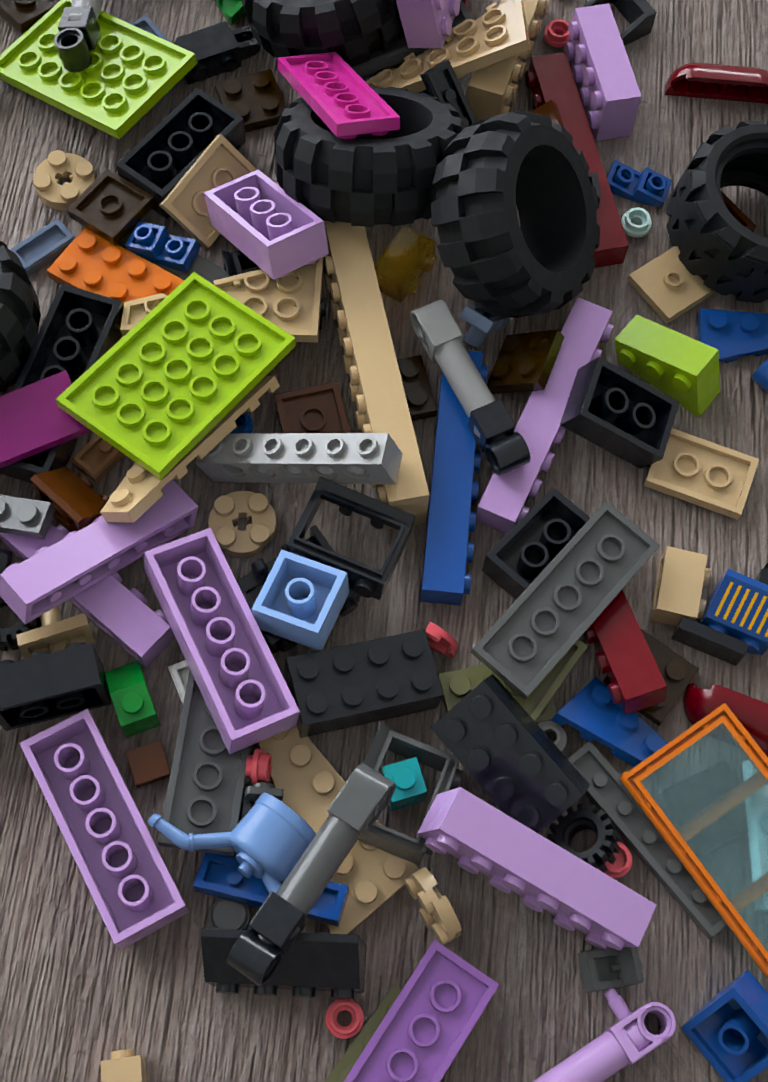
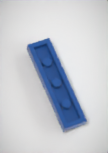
[193,853,349,927]

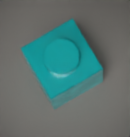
[380,757,428,812]

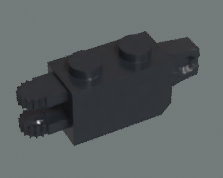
[174,21,261,85]

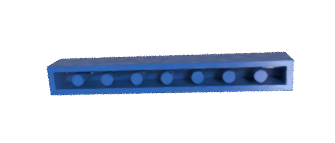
[420,351,488,606]

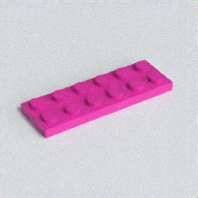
[278,52,400,139]

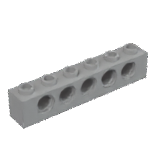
[195,433,403,484]

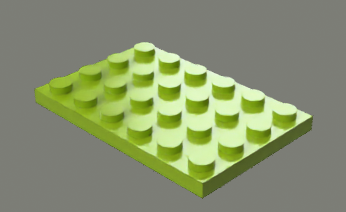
[0,0,198,139]
[56,272,296,480]

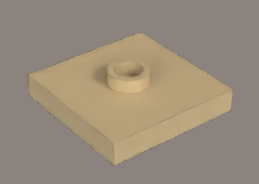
[627,246,715,324]

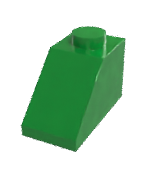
[105,660,161,738]

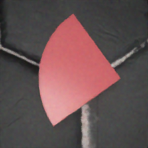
[425,622,459,658]

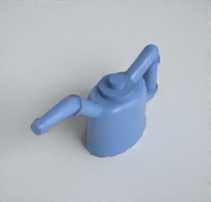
[148,792,316,894]

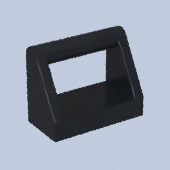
[583,0,657,46]

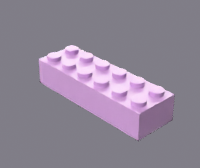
[144,528,300,754]
[20,709,189,950]
[417,787,657,951]

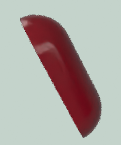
[664,63,768,104]
[683,683,768,757]

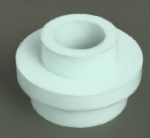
[621,207,652,237]

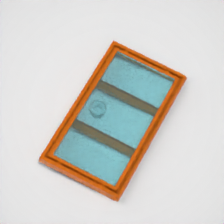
[619,703,768,979]

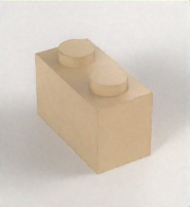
[649,546,711,626]

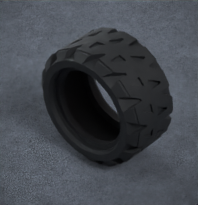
[666,120,768,303]

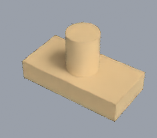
[16,607,96,659]

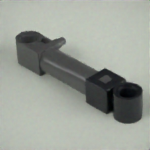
[227,763,396,986]

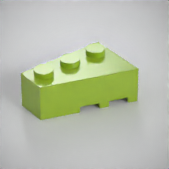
[614,314,720,418]

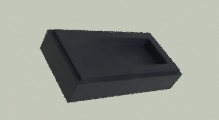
[671,617,749,666]

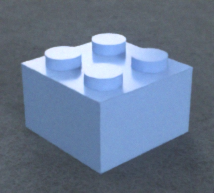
[252,550,350,651]

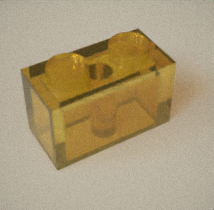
[374,225,437,303]

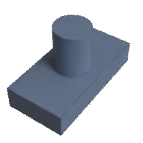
[460,304,511,348]

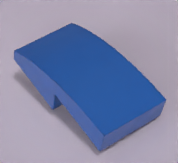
[606,160,673,206]
[125,221,200,272]

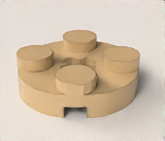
[33,150,96,210]
[208,491,277,558]
[404,867,462,945]

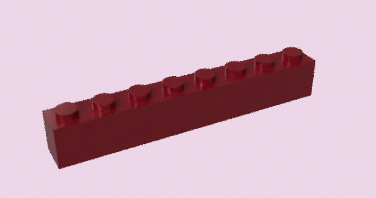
[525,52,629,268]

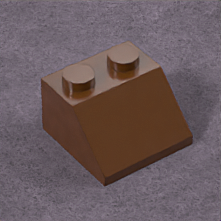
[30,467,109,532]

